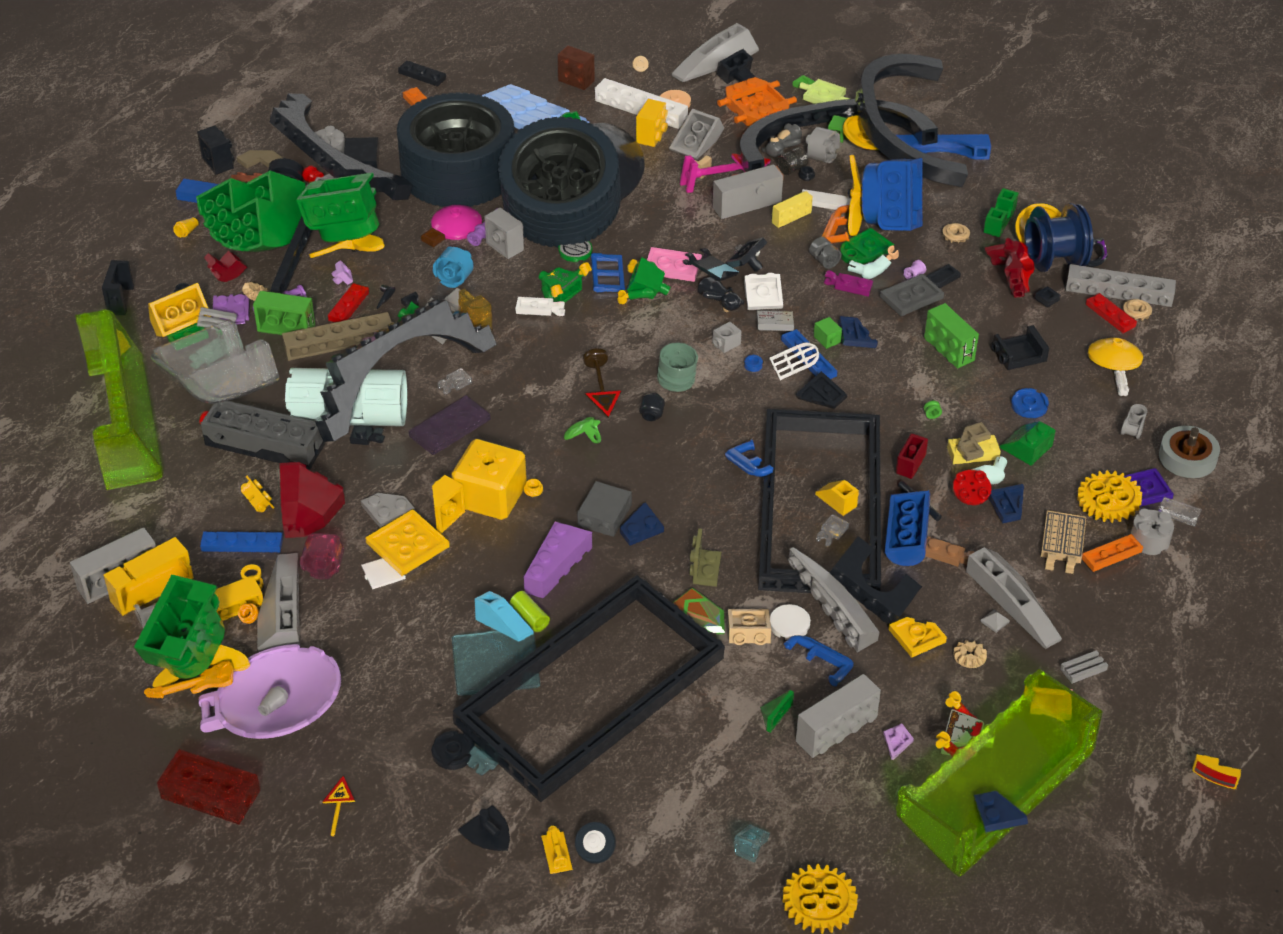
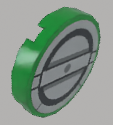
[558,241,593,262]

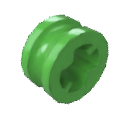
[924,401,942,419]

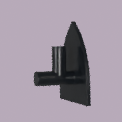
[458,805,510,851]

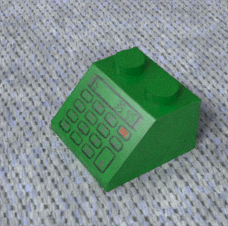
[1000,421,1056,466]

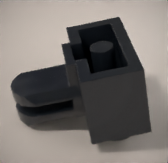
[717,49,755,84]

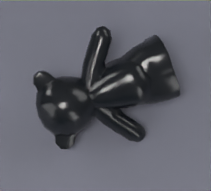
[698,277,745,312]

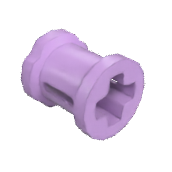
[904,260,927,280]

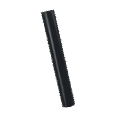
[898,481,942,521]

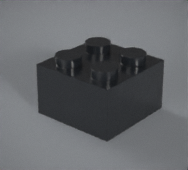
[197,125,234,175]

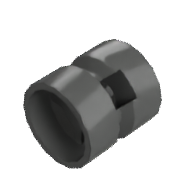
[809,237,842,269]

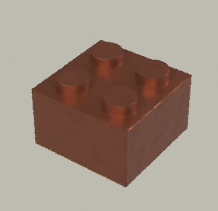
[558,46,595,90]

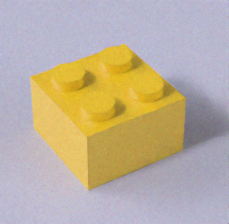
[636,99,668,147]

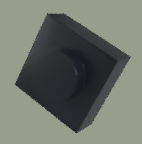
[1035,286,1061,308]

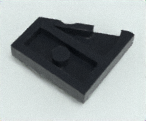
[796,371,847,409]

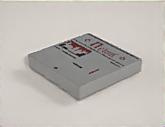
[757,310,794,331]

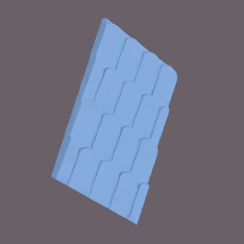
[482,84,590,130]

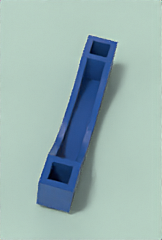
[896,134,991,159]

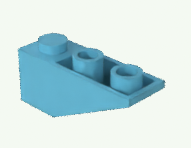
[475,591,534,642]

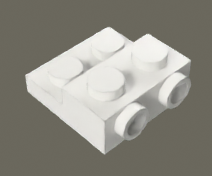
[744,273,783,310]

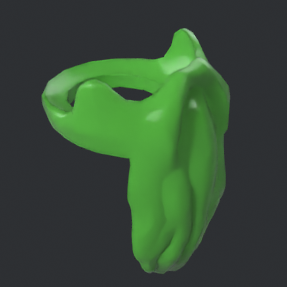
[564,417,601,444]

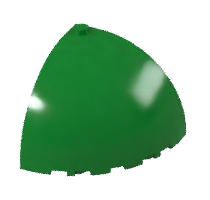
[196,171,306,252]

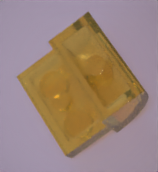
[458,288,492,331]

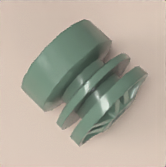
[657,342,698,392]

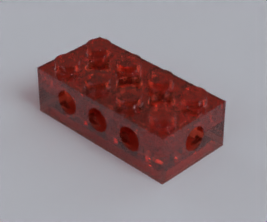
[157,749,261,825]

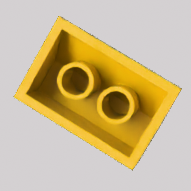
[148,283,211,337]

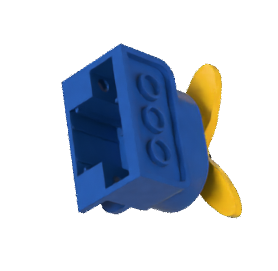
[848,155,922,236]

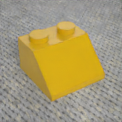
[432,475,465,534]

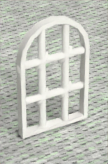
[770,343,819,380]

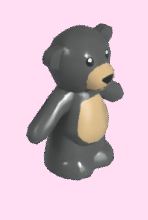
[762,123,802,157]

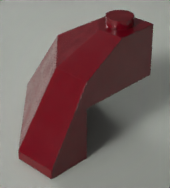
[280,462,345,538]

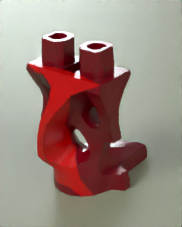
[985,238,1035,298]

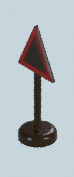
[583,348,621,418]

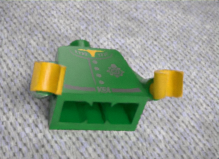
[617,257,671,304]
[539,262,592,302]

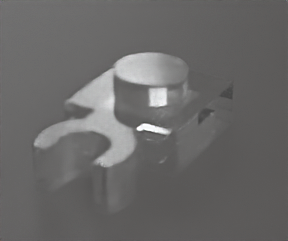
[437,368,472,394]
[817,514,849,546]

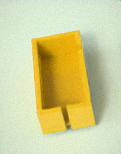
[103,537,194,616]

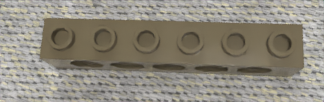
[282,312,392,361]

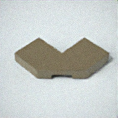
[237,150,283,169]
[957,422,991,462]

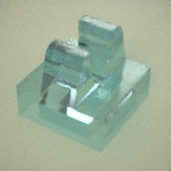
[468,746,498,775]

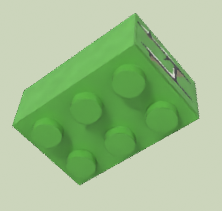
[253,291,315,335]
[924,303,979,369]

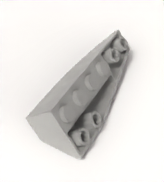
[672,23,759,82]
[788,547,879,652]
[966,547,1062,649]
[257,553,300,651]

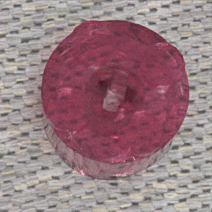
[300,533,344,579]

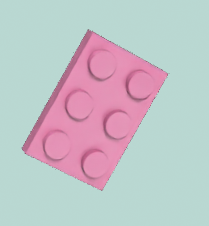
[647,247,702,282]

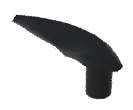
[377,285,395,309]

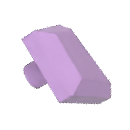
[883,724,914,760]

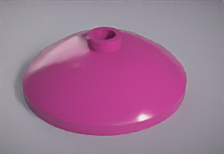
[431,204,482,240]

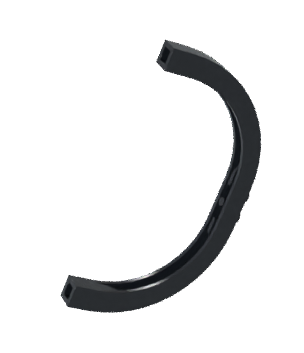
[855,54,968,187]
[740,99,938,172]

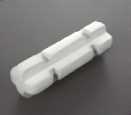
[1114,370,1129,396]

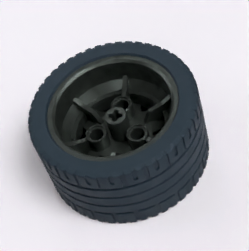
[397,92,515,207]
[498,117,621,248]

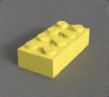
[772,191,813,228]
[947,435,1001,464]

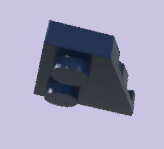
[989,484,1024,524]
[620,503,664,546]
[974,791,1028,833]

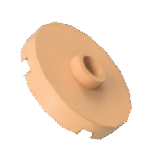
[660,90,691,108]

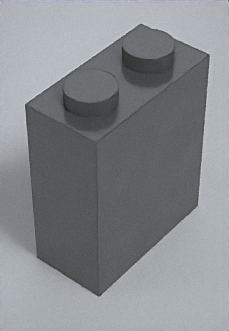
[577,481,632,537]

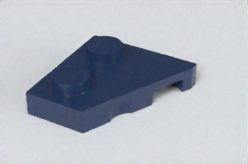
[838,316,878,348]

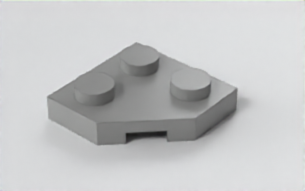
[361,493,415,529]

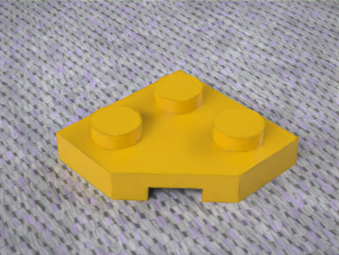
[889,617,947,658]

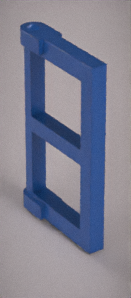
[591,253,625,292]

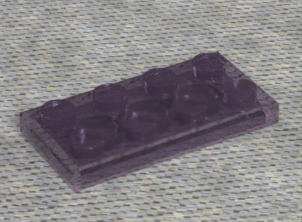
[409,396,491,455]

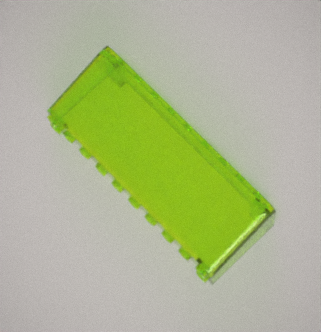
[75,309,163,490]
[896,669,1103,877]

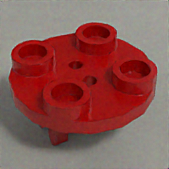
[953,470,991,506]

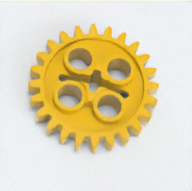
[1077,470,1142,523]
[783,864,858,934]

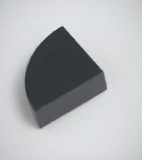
[401,292,419,307]

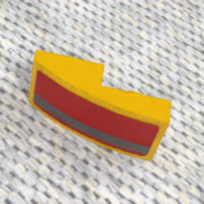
[1192,754,1241,789]

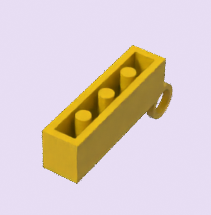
[215,564,264,621]

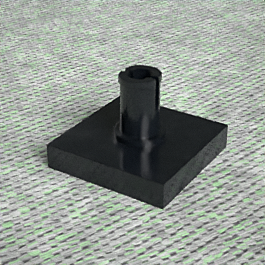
[726,237,767,272]

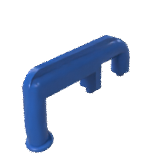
[725,439,773,477]
[784,635,854,687]

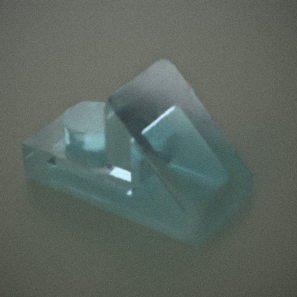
[734,825,770,863]

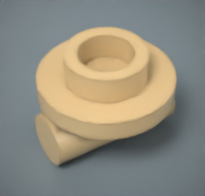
[632,56,649,72]

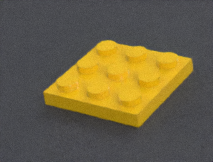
[365,509,450,576]

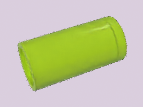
[510,591,550,632]

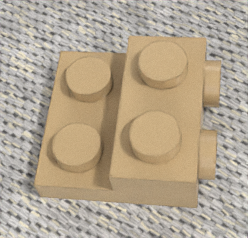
[728,609,771,645]

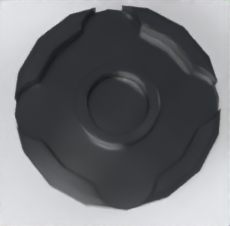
[431,731,475,770]

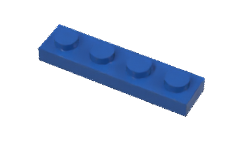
[781,329,837,379]
[200,532,283,552]

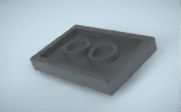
[880,274,944,316]

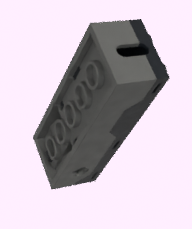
[199,399,325,470]

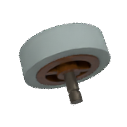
[1159,426,1220,478]

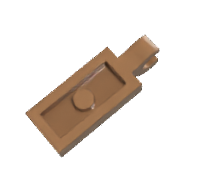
[925,536,974,567]

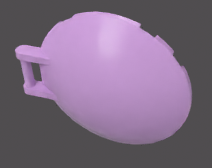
[199,644,341,739]

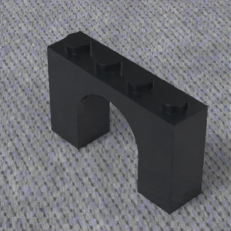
[829,536,922,625]

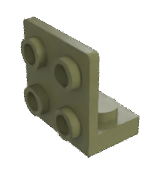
[690,528,722,587]

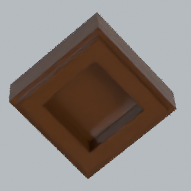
[421,228,445,248]

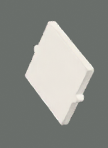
[361,558,406,589]

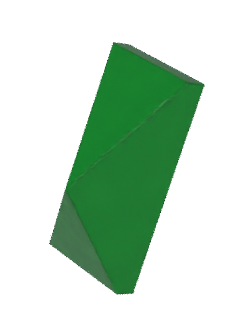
[760,690,794,732]

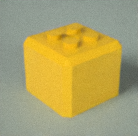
[452,439,526,520]

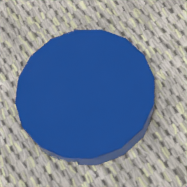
[1011,388,1049,418]

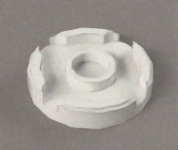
[770,604,811,640]

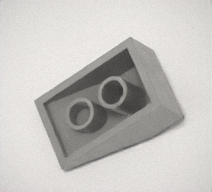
[669,109,724,160]

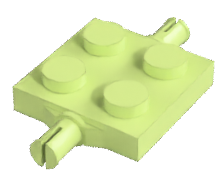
[799,79,850,104]

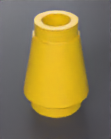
[173,217,199,238]

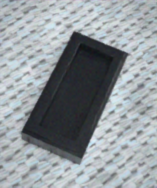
[926,264,961,289]

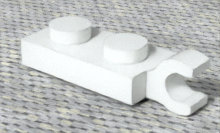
[515,297,565,316]

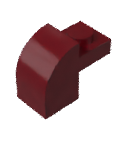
[204,251,247,282]

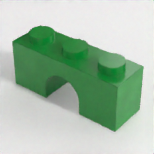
[984,188,1019,237]

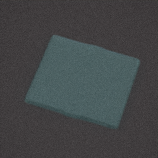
[452,628,541,696]

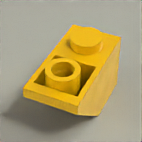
[815,480,859,516]

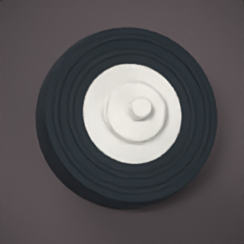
[575,822,616,864]

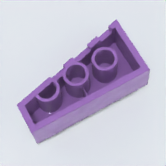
[524,521,592,598]

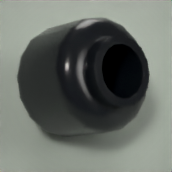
[639,393,665,421]

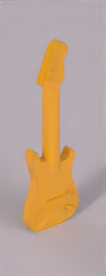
[144,661,234,698]

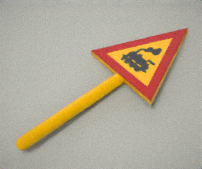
[322,776,355,836]

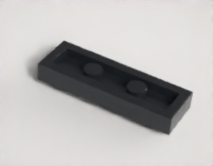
[398,60,446,87]

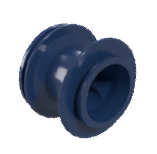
[1024,203,1093,272]

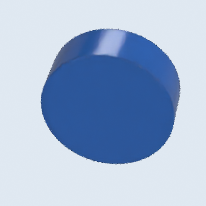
[744,355,763,372]

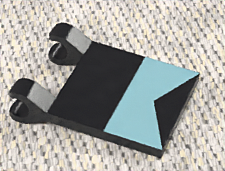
[683,248,739,281]

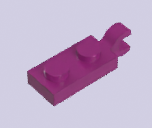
[824,270,873,297]

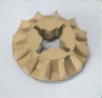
[942,223,970,243]
[242,282,269,301]
[1123,299,1152,321]
[953,640,987,668]

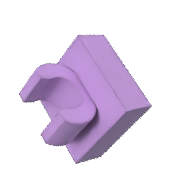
[331,260,353,285]

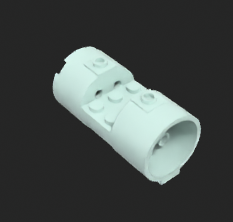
[285,368,407,426]

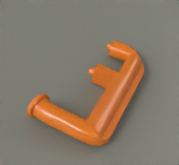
[822,205,850,243]

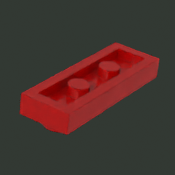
[328,283,369,323]
[1086,293,1137,333]

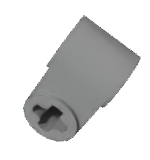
[1121,404,1147,440]

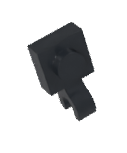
[350,425,385,445]

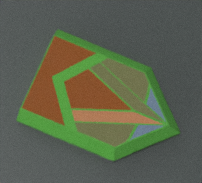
[673,588,725,634]

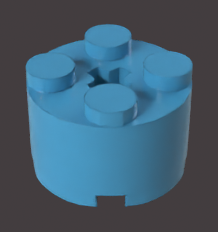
[433,246,473,288]

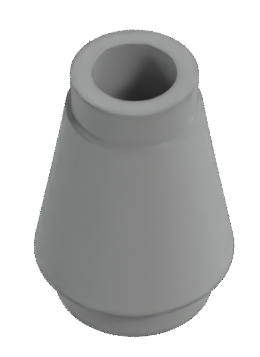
[258,686,288,716]

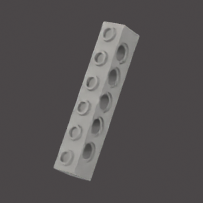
[1066,264,1176,307]

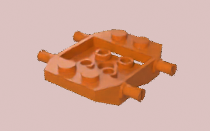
[717,77,797,126]

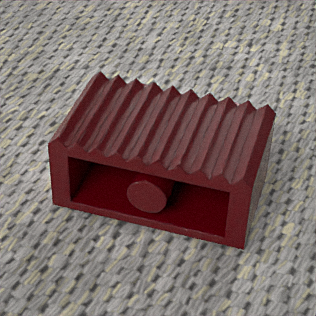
[896,434,928,479]

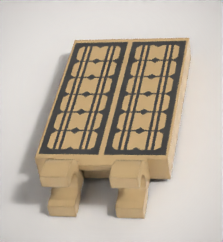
[1041,510,1086,574]

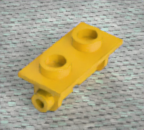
[241,476,275,512]
[541,826,573,874]

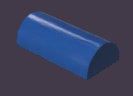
[885,490,930,566]

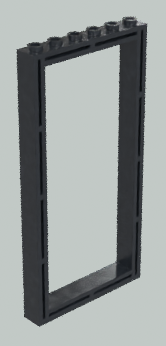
[758,409,881,593]
[453,575,725,802]

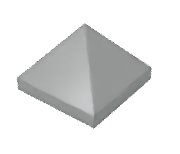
[981,609,1010,633]

